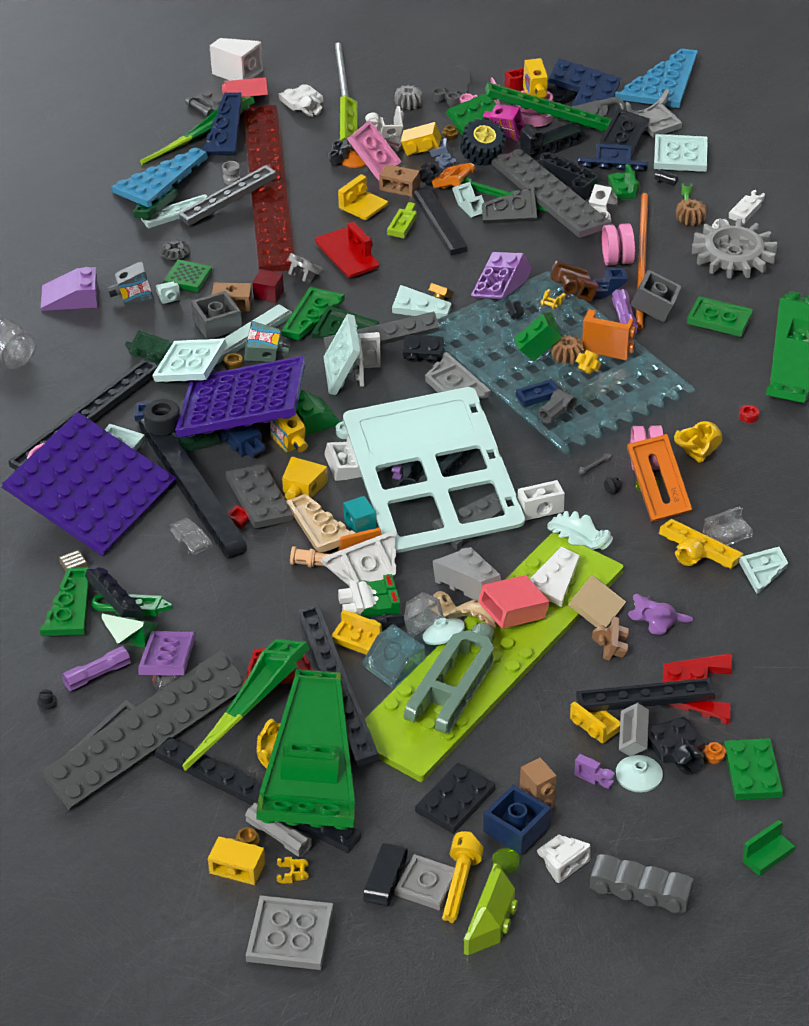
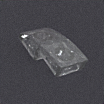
[169,518,213,555]

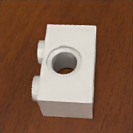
[518,480,565,521]

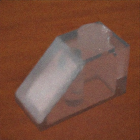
[404,592,444,639]

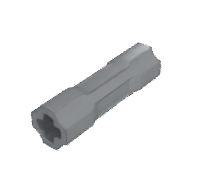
[245,803,312,857]

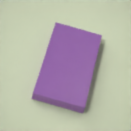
[138,631,195,676]

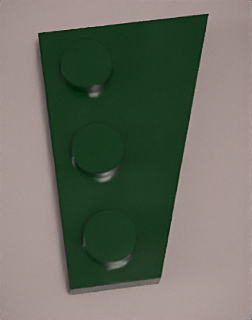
[133,189,179,220]
[312,306,379,338]

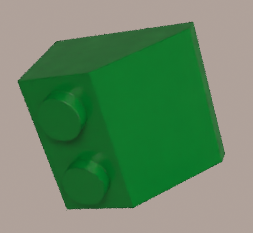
[514,312,562,362]
[296,390,340,436]

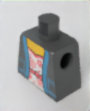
[107,261,154,304]

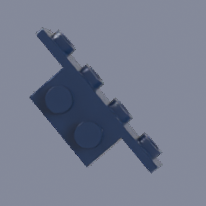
[578,144,648,171]

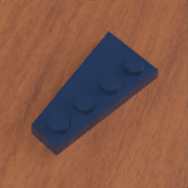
[202,92,242,155]

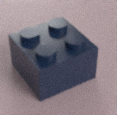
[483,784,551,855]

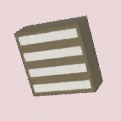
[59,550,88,571]

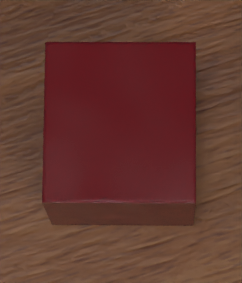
[252,269,284,303]

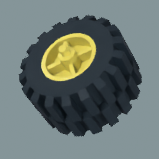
[460,118,506,166]

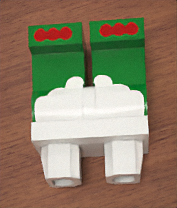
[338,574,400,617]

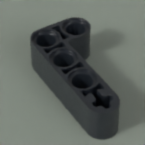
[520,123,585,161]
[539,152,598,200]

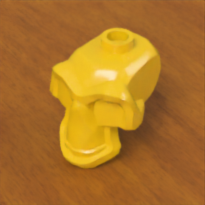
[674,421,723,462]

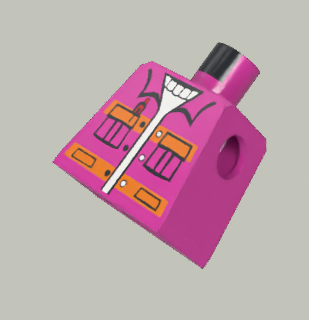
[483,105,524,142]

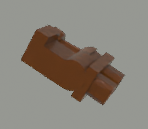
[550,260,599,302]

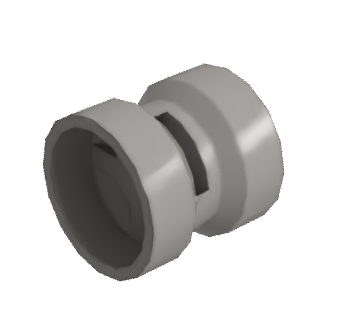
[222,161,240,185]

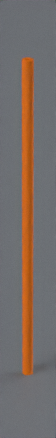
[636,193,648,330]

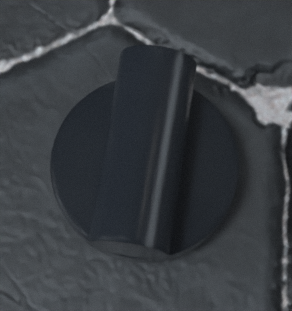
[505,300,524,320]

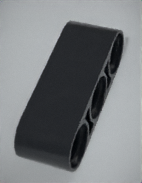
[363,843,408,907]

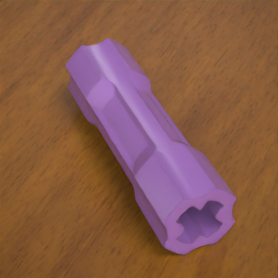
[612,289,638,334]
[62,646,131,691]

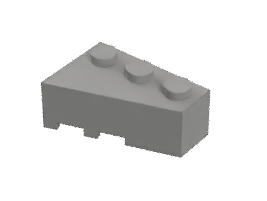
[433,547,501,601]

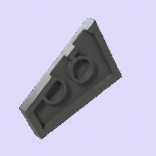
[482,185,537,223]

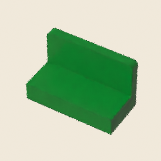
[742,820,795,877]

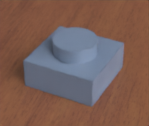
[430,138,449,157]

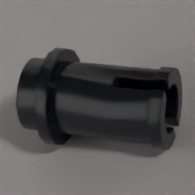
[655,169,678,186]

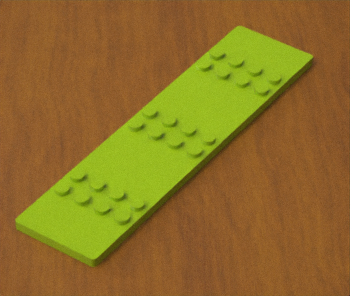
[365,533,623,782]

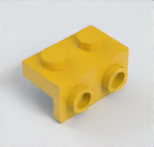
[331,610,383,656]
[570,701,620,744]

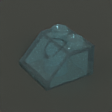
[362,624,425,688]

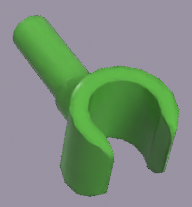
[681,183,692,201]

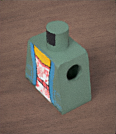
[244,321,290,362]

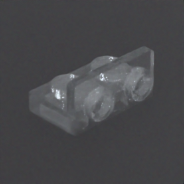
[703,506,753,545]

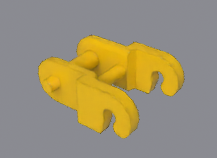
[540,289,566,310]
[277,857,308,884]

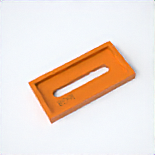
[627,434,692,523]

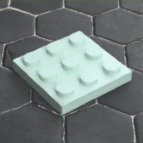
[654,134,707,172]
[324,314,361,395]
[152,339,227,382]

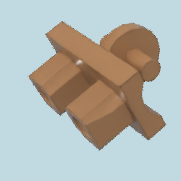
[592,616,629,661]

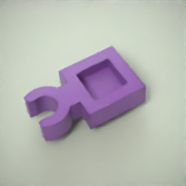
[574,754,615,789]

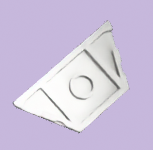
[321,530,396,585]

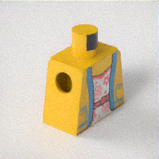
[270,414,308,452]

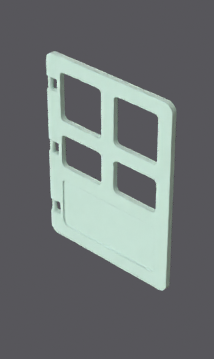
[343,387,525,553]

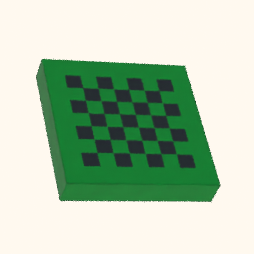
[164,259,212,292]

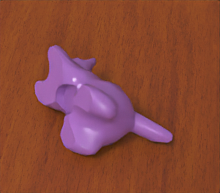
[628,594,693,635]

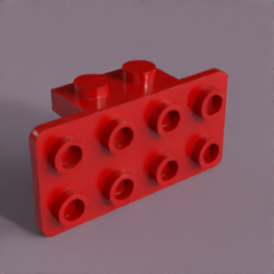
[315,222,379,278]

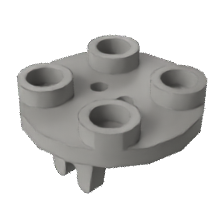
[288,253,324,284]

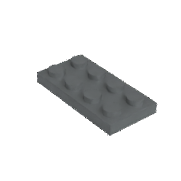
[226,464,294,529]

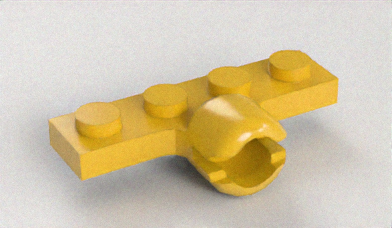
[659,519,743,569]

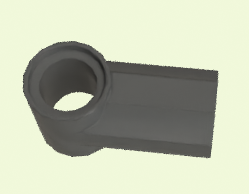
[538,389,577,424]

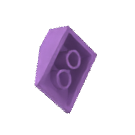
[41,267,98,311]

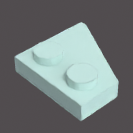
[739,547,788,594]

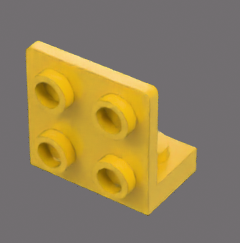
[338,174,388,220]

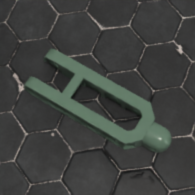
[404,623,494,734]

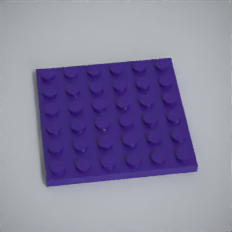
[175,356,306,437]
[2,412,176,556]

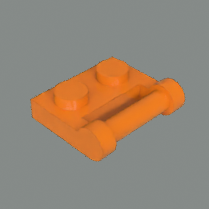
[432,163,476,188]

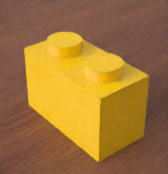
[401,122,441,156]
[208,836,265,885]

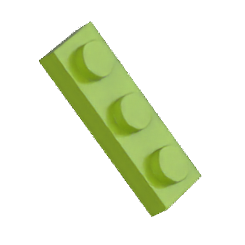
[340,95,357,144]

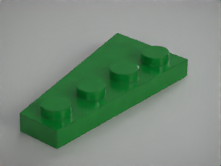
[282,287,345,340]
[40,567,89,636]

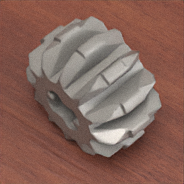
[394,85,423,110]

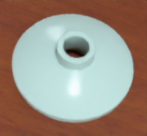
[423,618,465,645]
[616,755,663,793]

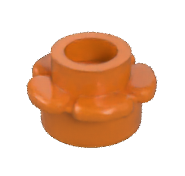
[703,742,726,764]

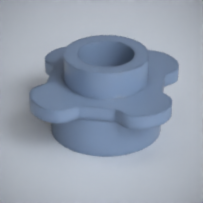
[435,153,456,169]

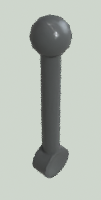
[578,453,611,475]

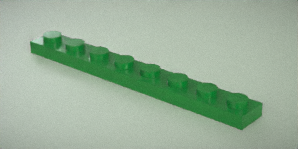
[485,82,612,132]

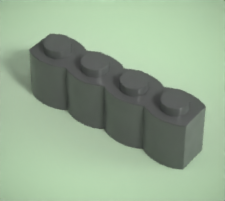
[590,854,694,913]

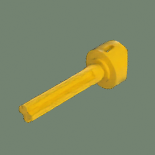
[442,831,484,923]

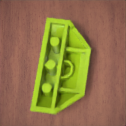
[464,863,518,955]

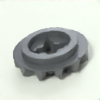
[160,239,189,260]

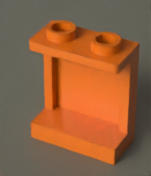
[582,309,636,360]

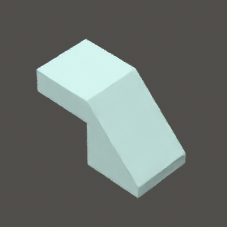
[452,182,484,218]

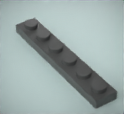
[178,165,277,226]
[323,311,439,352]

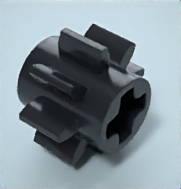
[419,162,440,185]

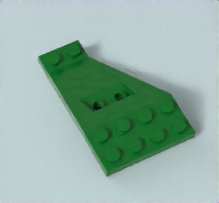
[766,291,809,403]
[256,669,355,830]

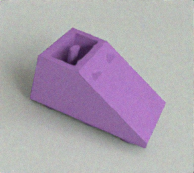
[471,252,532,299]

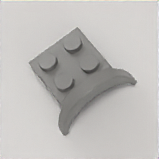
[626,89,682,138]

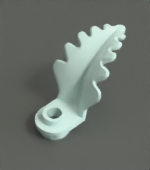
[547,511,613,550]

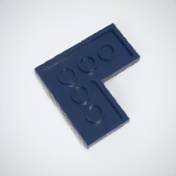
[548,58,621,117]

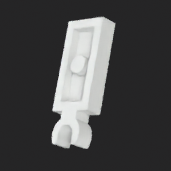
[729,190,765,224]

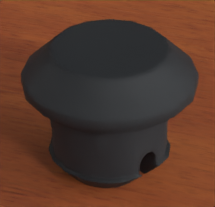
[604,477,622,495]
[37,689,57,709]

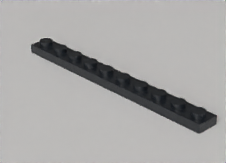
[8,358,159,470]
[297,604,380,767]
[155,737,361,853]

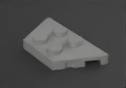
[425,352,491,399]

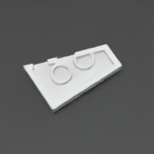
[530,547,579,607]

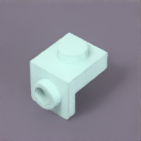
[156,281,180,304]

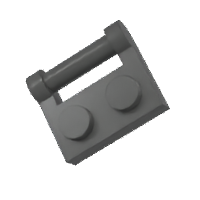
[185,89,222,117]

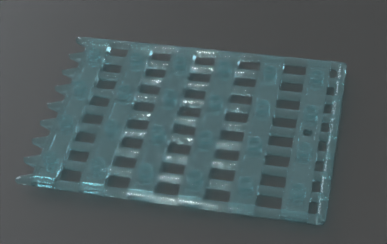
[428,271,695,454]

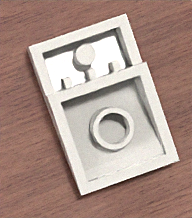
[325,436,390,481]

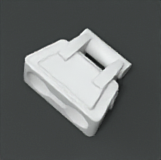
[537,834,590,883]

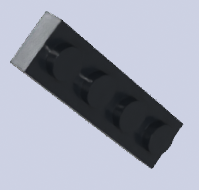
[85,567,143,618]

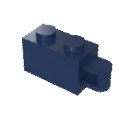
[218,424,265,458]

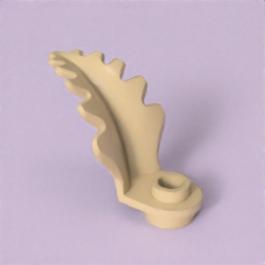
[431,591,496,629]

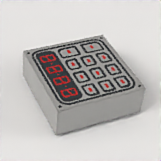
[386,135,403,152]

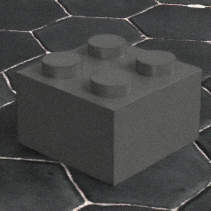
[630,269,682,322]
[191,291,242,339]

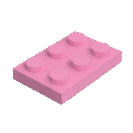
[347,120,402,181]

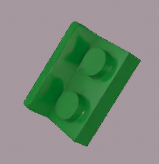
[608,164,639,200]

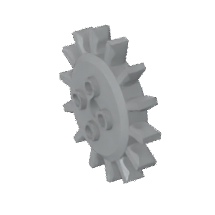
[692,218,777,278]

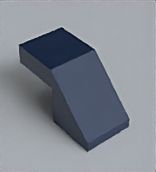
[590,268,628,297]

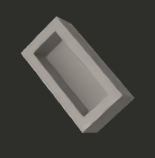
[619,703,649,756]

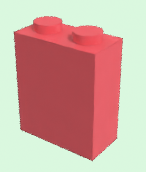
[222,77,268,97]
[478,575,550,629]

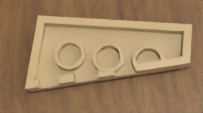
[287,494,355,553]

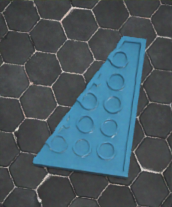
[615,48,698,108]
[111,148,208,207]

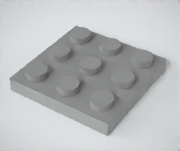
[246,895,333,970]

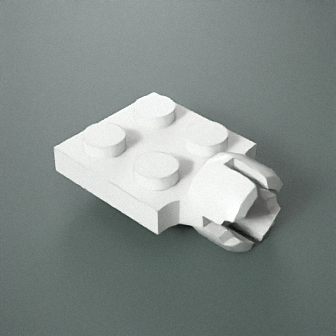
[279,85,323,117]

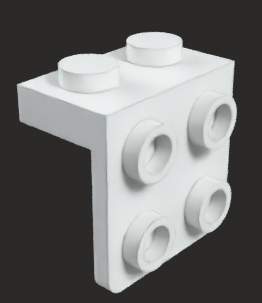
[353,332,381,387]

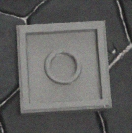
[395,854,455,910]

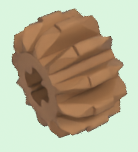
[676,198,706,227]
[551,335,584,365]

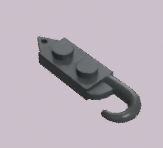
[558,97,625,125]

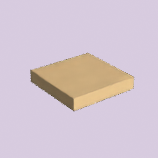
[568,575,626,628]

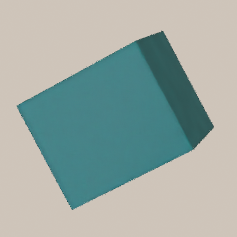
[343,496,377,533]

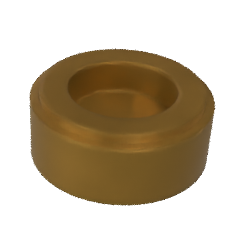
[224,353,243,370]

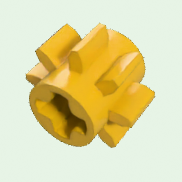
[576,350,601,374]

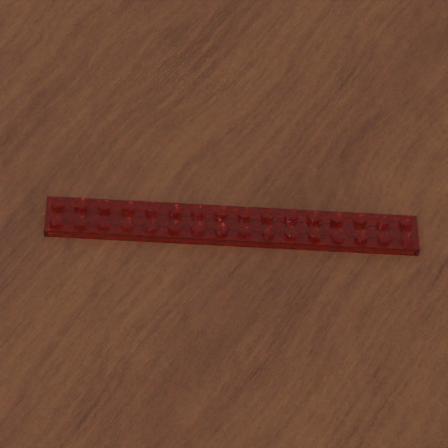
[243,105,294,272]

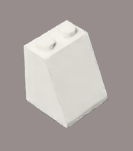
[210,38,263,80]

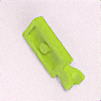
[387,202,417,238]

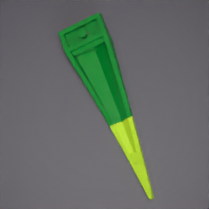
[140,96,255,165]
[182,639,310,771]

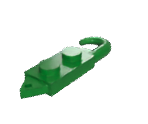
[91,594,173,616]

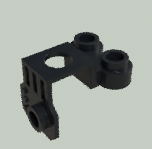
[328,138,352,165]

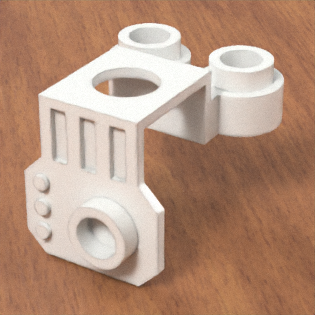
[365,106,404,138]
[589,184,618,221]

